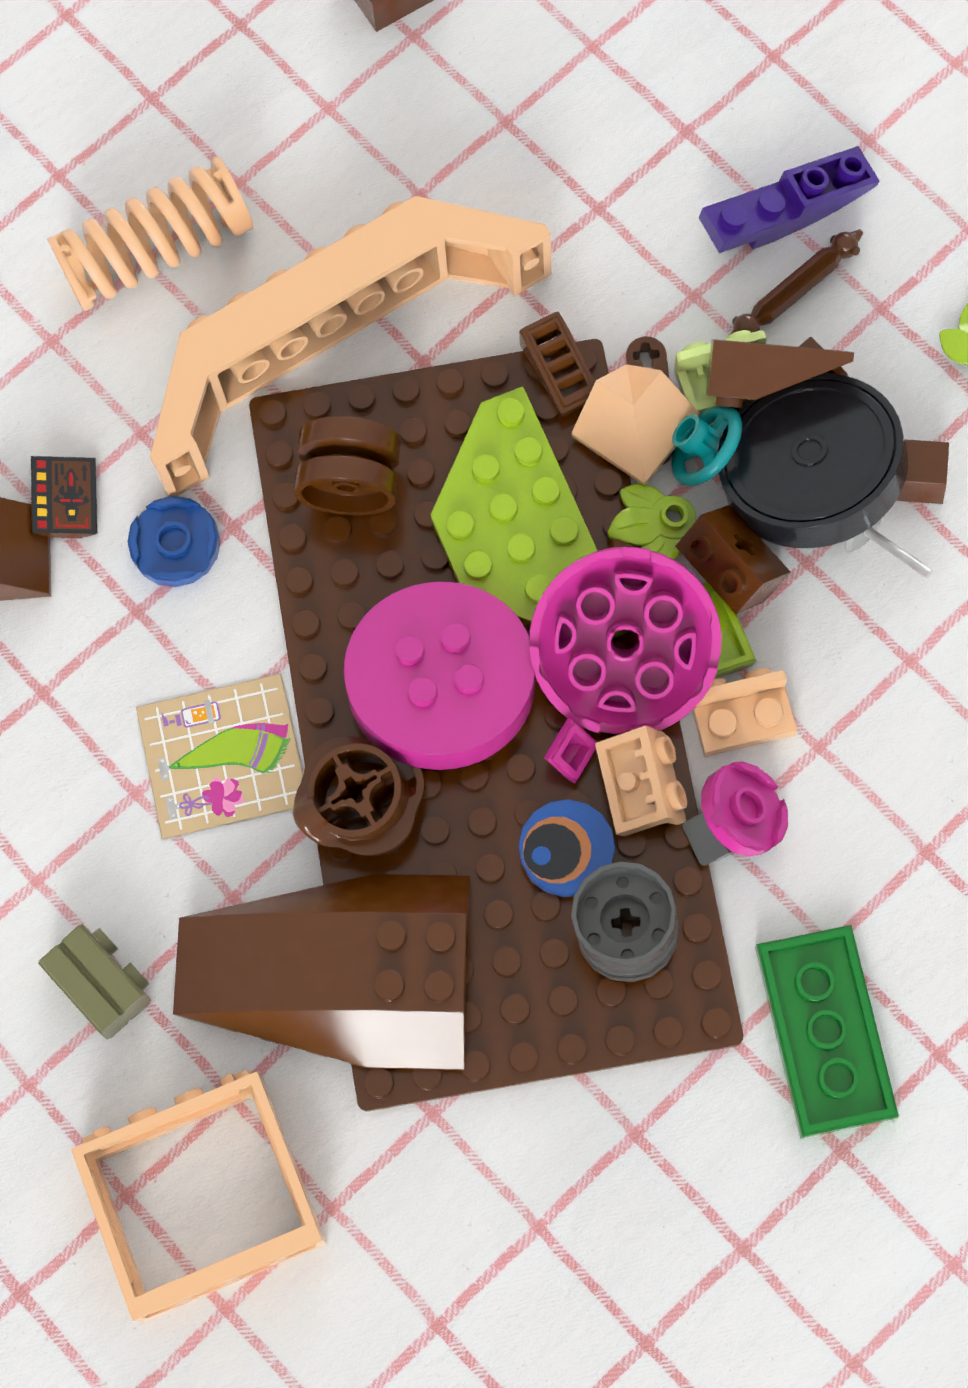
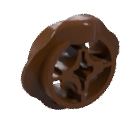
[293,736,425,856]

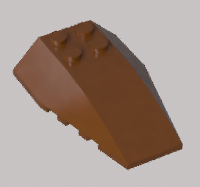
[173,874,470,1071]

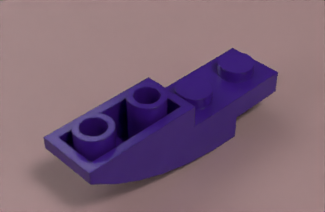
[698,146,880,253]

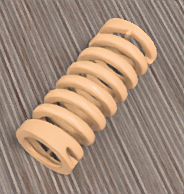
[47,156,254,312]

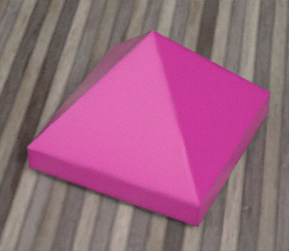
[544,718,597,784]

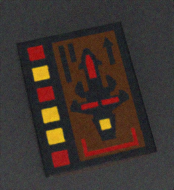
[31,456,97,538]

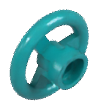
[672,406,742,487]

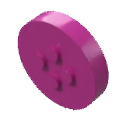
[344,582,535,770]

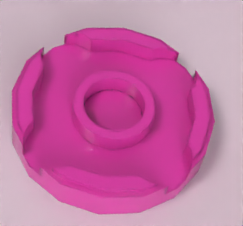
[701,761,788,857]

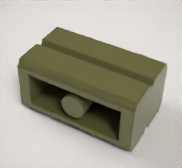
[38,924,152,1040]

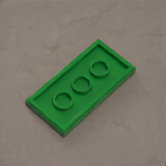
[755,925,899,1139]

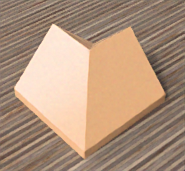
[571,364,700,486]

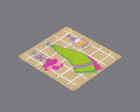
[136,674,303,840]

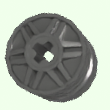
[571,861,679,982]

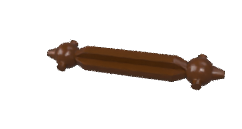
[730,229,863,335]

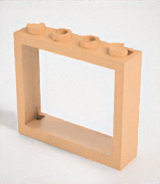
[71,1069,327,1322]

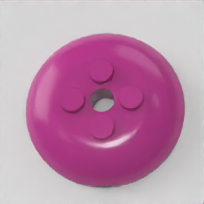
[529,547,722,734]

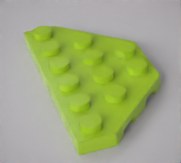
[431,386,631,640]

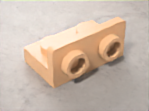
[692,668,797,757]
[595,726,687,836]

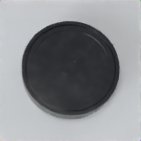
[718,373,908,548]

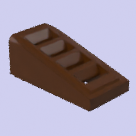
[519,311,596,418]

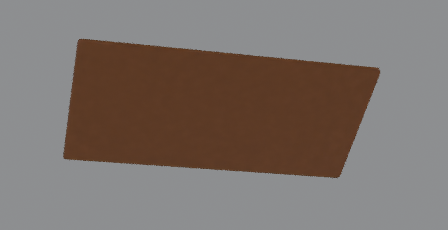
[249,339,743,1112]

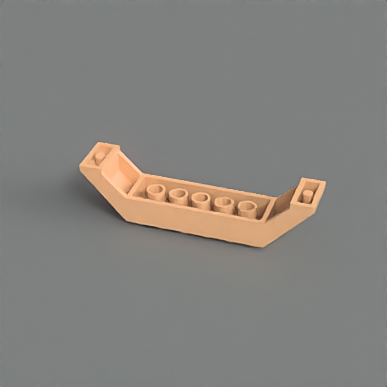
[150,196,552,497]

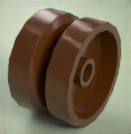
[294,416,401,516]

